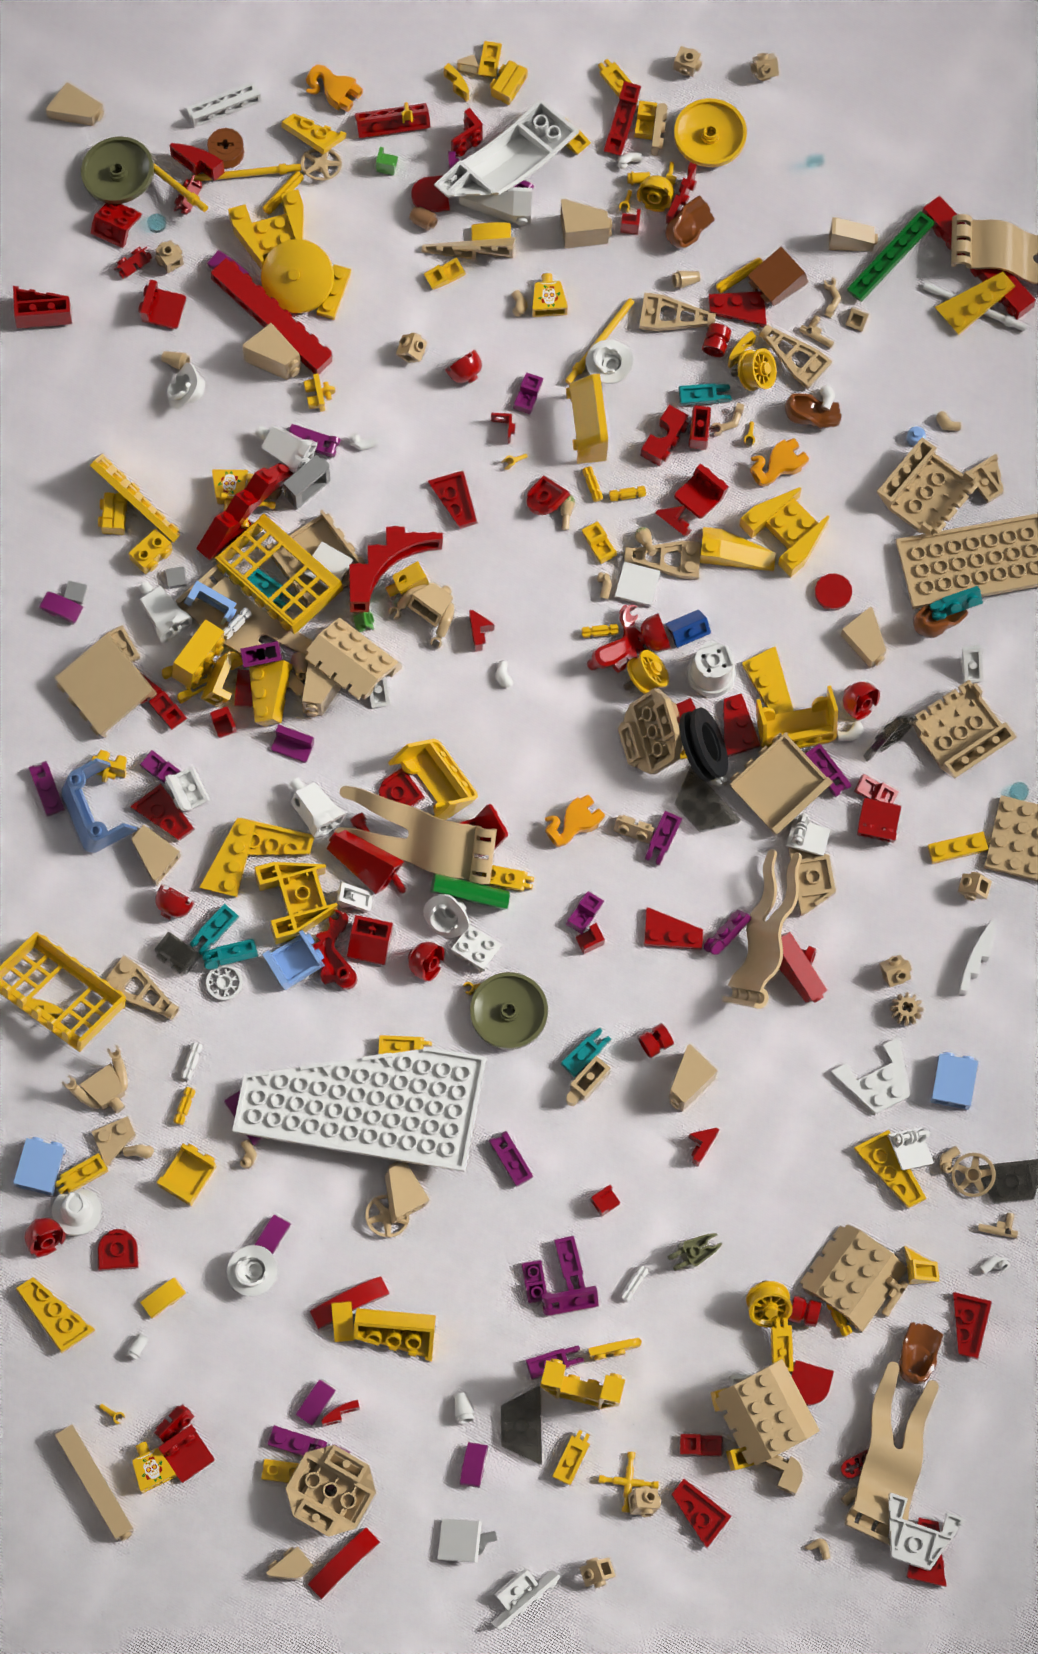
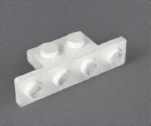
[491,1568,560,1631]

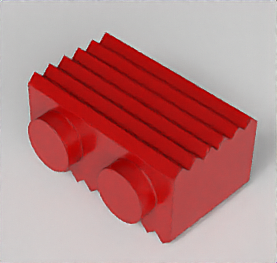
[689,405,711,450]

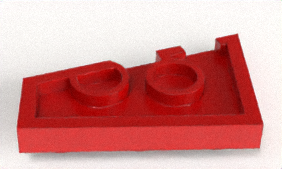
[708,291,767,327]
[428,470,478,529]
[723,693,760,757]
[130,784,195,841]
[644,907,703,950]
[953,1292,992,1360]
[906,1518,947,1587]

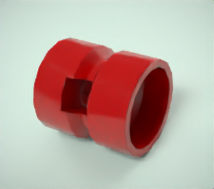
[702,323,732,358]
[638,1023,674,1058]
[788,1296,822,1328]

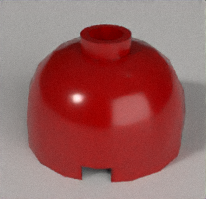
[444,349,482,384]
[638,613,671,652]
[843,681,880,720]
[155,884,195,920]
[408,942,445,981]
[25,1218,66,1257]

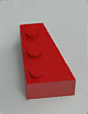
[13,286,72,329]

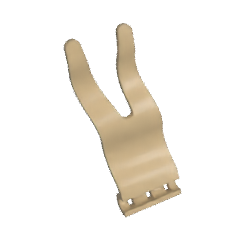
[951,214,1038,285]
[176,566,313,695]
[335,786,497,884]
[722,849,802,1009]
[845,1362,939,1546]

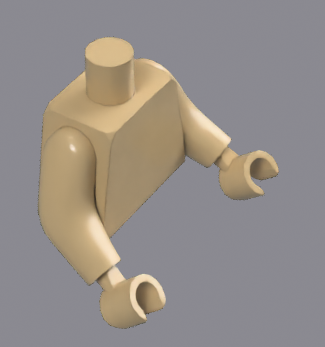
[389,583,454,649]
[62,1045,128,1114]

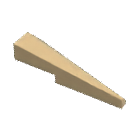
[422,237,516,260]

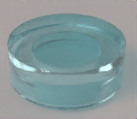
[806,154,824,167]
[147,213,166,233]
[1009,782,1029,801]

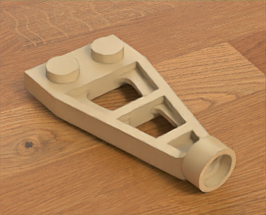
[639,293,716,331]
[759,324,832,389]
[624,541,701,580]
[105,955,179,1020]

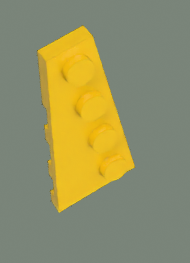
[935,272,1015,335]
[742,646,794,715]
[199,818,256,897]
[241,818,314,855]
[854,1130,927,1209]
[16,1277,95,1353]

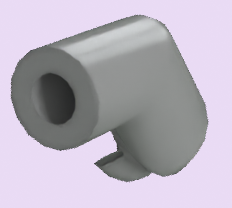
[478,1531,497,1555]

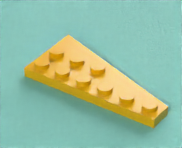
[90,453,181,542]

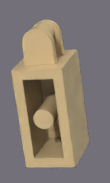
[566,1056,611,1106]

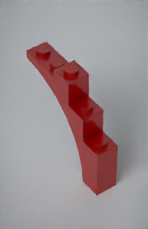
[196,462,293,560]
[349,526,443,612]

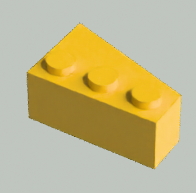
[249,660,293,726]

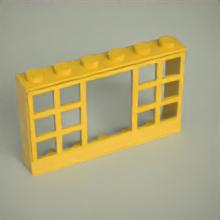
[215,513,343,635]
[0,931,126,1052]

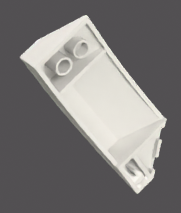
[434,99,579,197]

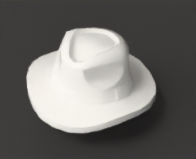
[585,340,633,384]
[167,363,205,410]
[423,894,470,938]
[52,1189,102,1236]
[227,1245,278,1296]

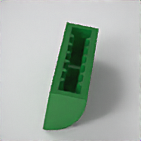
[430,873,510,910]

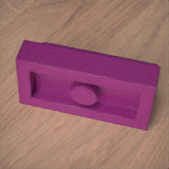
[271,724,314,763]

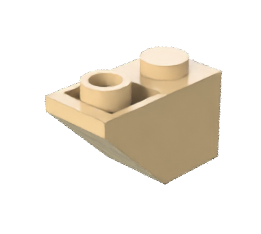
[266,1546,314,1580]

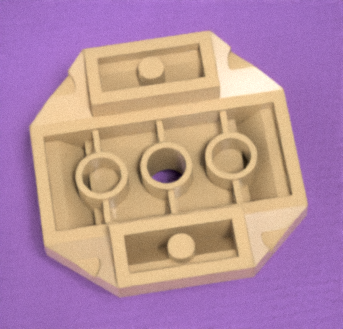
[618,689,684,774]
[285,1445,376,1537]

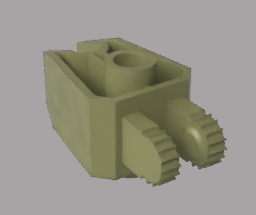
[667,1233,722,1271]

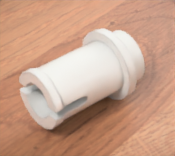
[126,1333,149,1360]

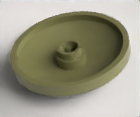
[81,136,154,204]
[470,972,548,1050]

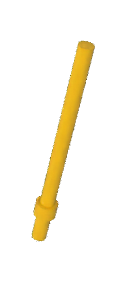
[154,163,208,212]
[192,163,301,181]
[565,298,635,384]

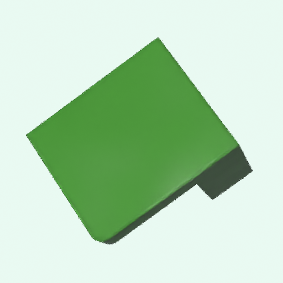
[376,147,398,176]

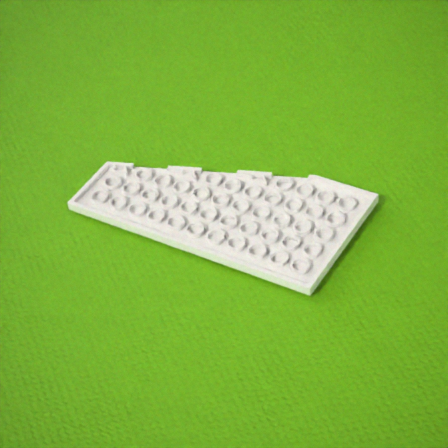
[232,1047,487,1172]

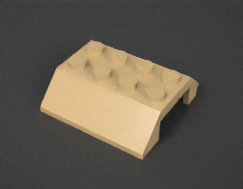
[877,437,979,536]
[305,617,403,700]
[912,680,1017,779]
[800,1225,907,1332]
[714,1359,820,1466]

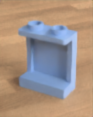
[184,581,237,625]
[262,930,325,990]
[930,1052,978,1110]
[13,1137,66,1196]

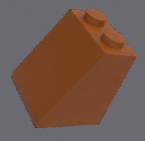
[748,246,809,307]

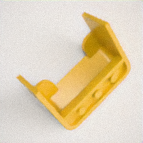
[566,373,608,464]
[756,685,838,748]
[388,739,478,820]

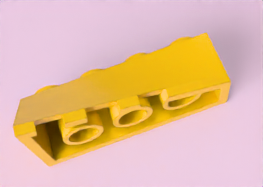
[353,1308,436,1362]

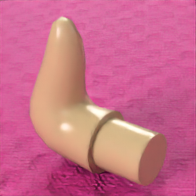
[805,1538,831,1560]

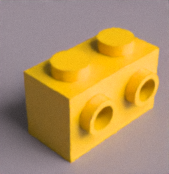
[128,528,173,575]

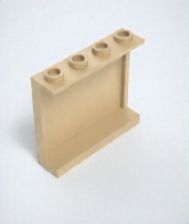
[266,510,366,607]
[55,634,157,738]
[729,732,833,835]

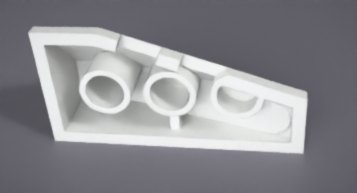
[459,187,532,226]

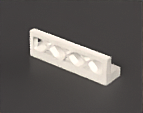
[186,82,262,127]

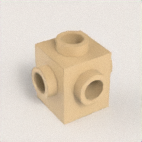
[673,46,702,77]
[750,53,779,81]
[155,240,184,273]
[396,333,427,363]
[958,872,992,901]
[879,955,912,988]
[628,1486,661,1517]
[580,1557,616,1589]

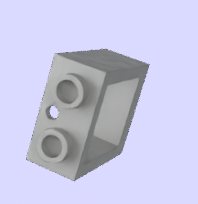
[283,455,331,510]

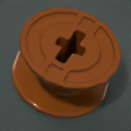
[207,128,245,169]

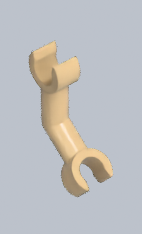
[823,277,841,318]
[711,403,745,436]

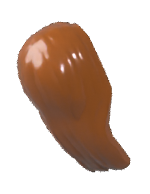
[665,195,715,248]
[785,394,842,428]
[913,605,968,638]
[899,1322,943,1384]

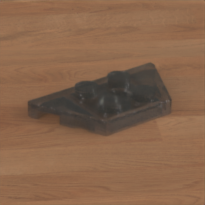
[863,714,918,762]
[674,767,741,832]
[979,1159,1038,1204]
[501,1386,542,1465]

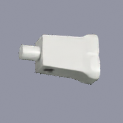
[255,425,317,474]
[139,582,193,643]
[289,778,347,838]

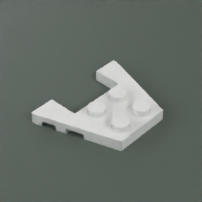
[831,1037,910,1115]
[888,1493,965,1571]

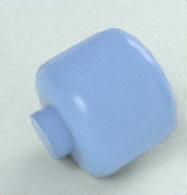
[906,426,926,446]

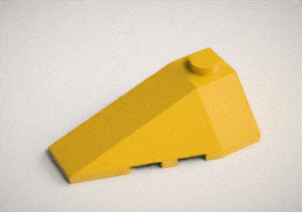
[700,527,776,571]

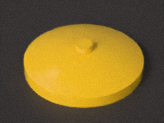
[674,98,747,168]
[261,239,334,314]

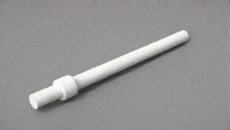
[923,282,1027,332]

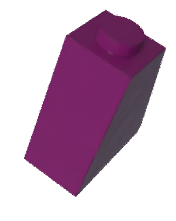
[240,641,283,667]

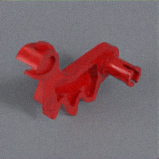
[587,605,645,673]
[313,910,358,990]

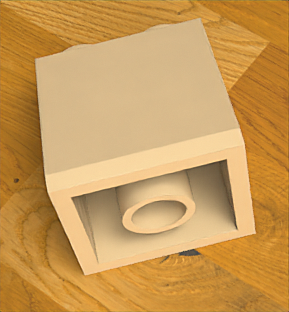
[560,199,612,248]
[242,323,301,380]
[302,662,341,717]
[669,1044,718,1112]

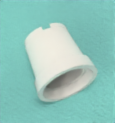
[687,641,736,698]

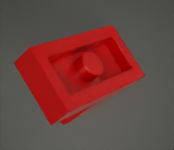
[655,506,692,536]
[469,610,495,652]
[688,1128,720,1166]

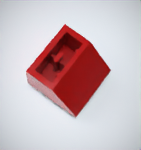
[347,915,393,966]

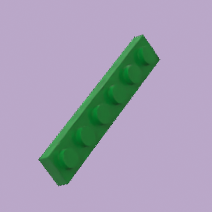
[847,211,934,302]

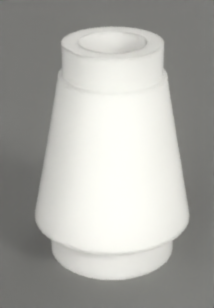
[454,1393,475,1424]

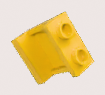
[201,652,243,707]
[157,1143,217,1206]

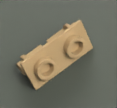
[613,814,655,844]

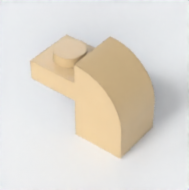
[765,1455,803,1496]

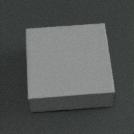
[165,566,187,589]
[64,581,87,604]

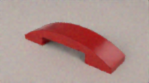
[604,81,642,156]
[310,1276,390,1330]
[308,1527,380,1599]

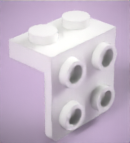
[165,766,210,811]

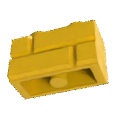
[490,60,528,105]
[98,492,128,535]

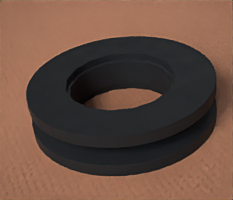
[679,707,728,782]

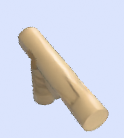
[799,315,834,348]
[978,1213,1018,1239]
[882,1277,909,1317]

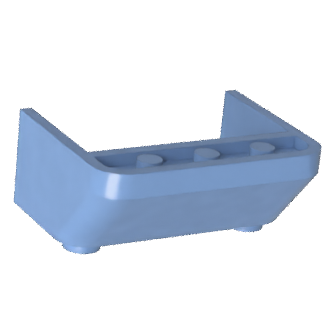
[61,758,137,853]

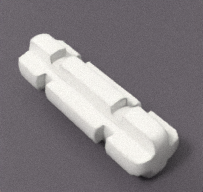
[223,607,252,639]
[181,1042,202,1081]
[620,1265,648,1302]

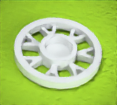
[206,965,243,1001]

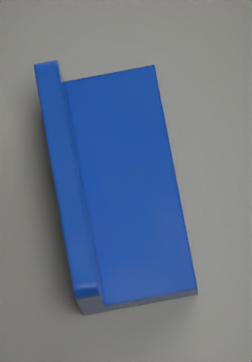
[665,609,711,648]

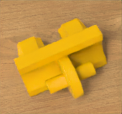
[304,374,336,412]
[91,750,127,783]

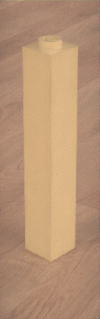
[55,1425,134,1541]

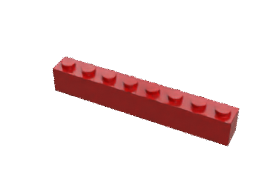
[922,195,1036,320]
[211,258,333,374]

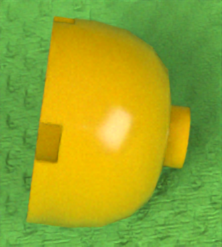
[637,175,674,212]

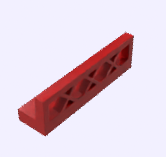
[355,103,431,138]

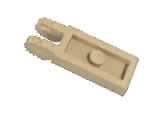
[651,103,668,156]

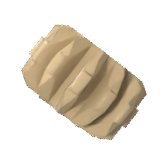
[890,992,924,1026]

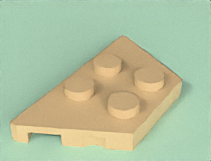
[788,847,836,916]

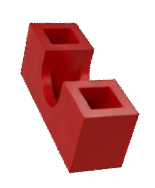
[640,404,690,467]

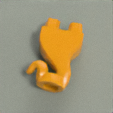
[306,64,363,112]
[750,438,809,486]
[545,795,605,847]

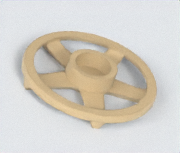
[301,148,342,181]
[952,1153,996,1197]
[365,1195,409,1237]

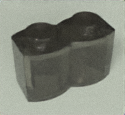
[154,932,200,975]

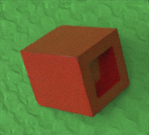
[620,209,641,235]
[210,706,237,738]
[576,923,605,954]
[590,1184,620,1217]

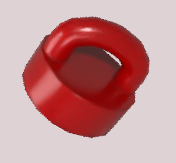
[802,946,817,965]

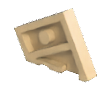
[969,454,1004,503]
[92,1116,136,1167]

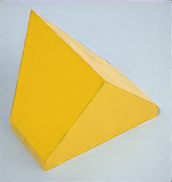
[904,1246,940,1285]

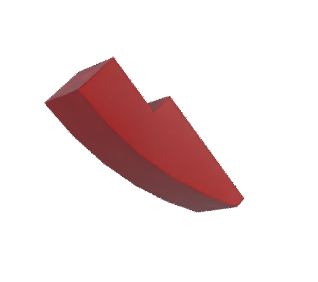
[169,143,225,181]

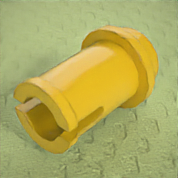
[627,171,650,185]

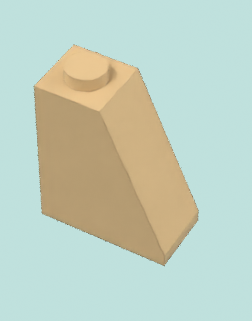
[46,82,104,126]
[829,217,878,251]
[841,606,886,668]
[132,825,181,886]
[385,1161,430,1224]

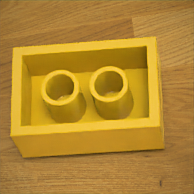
[172,619,225,689]

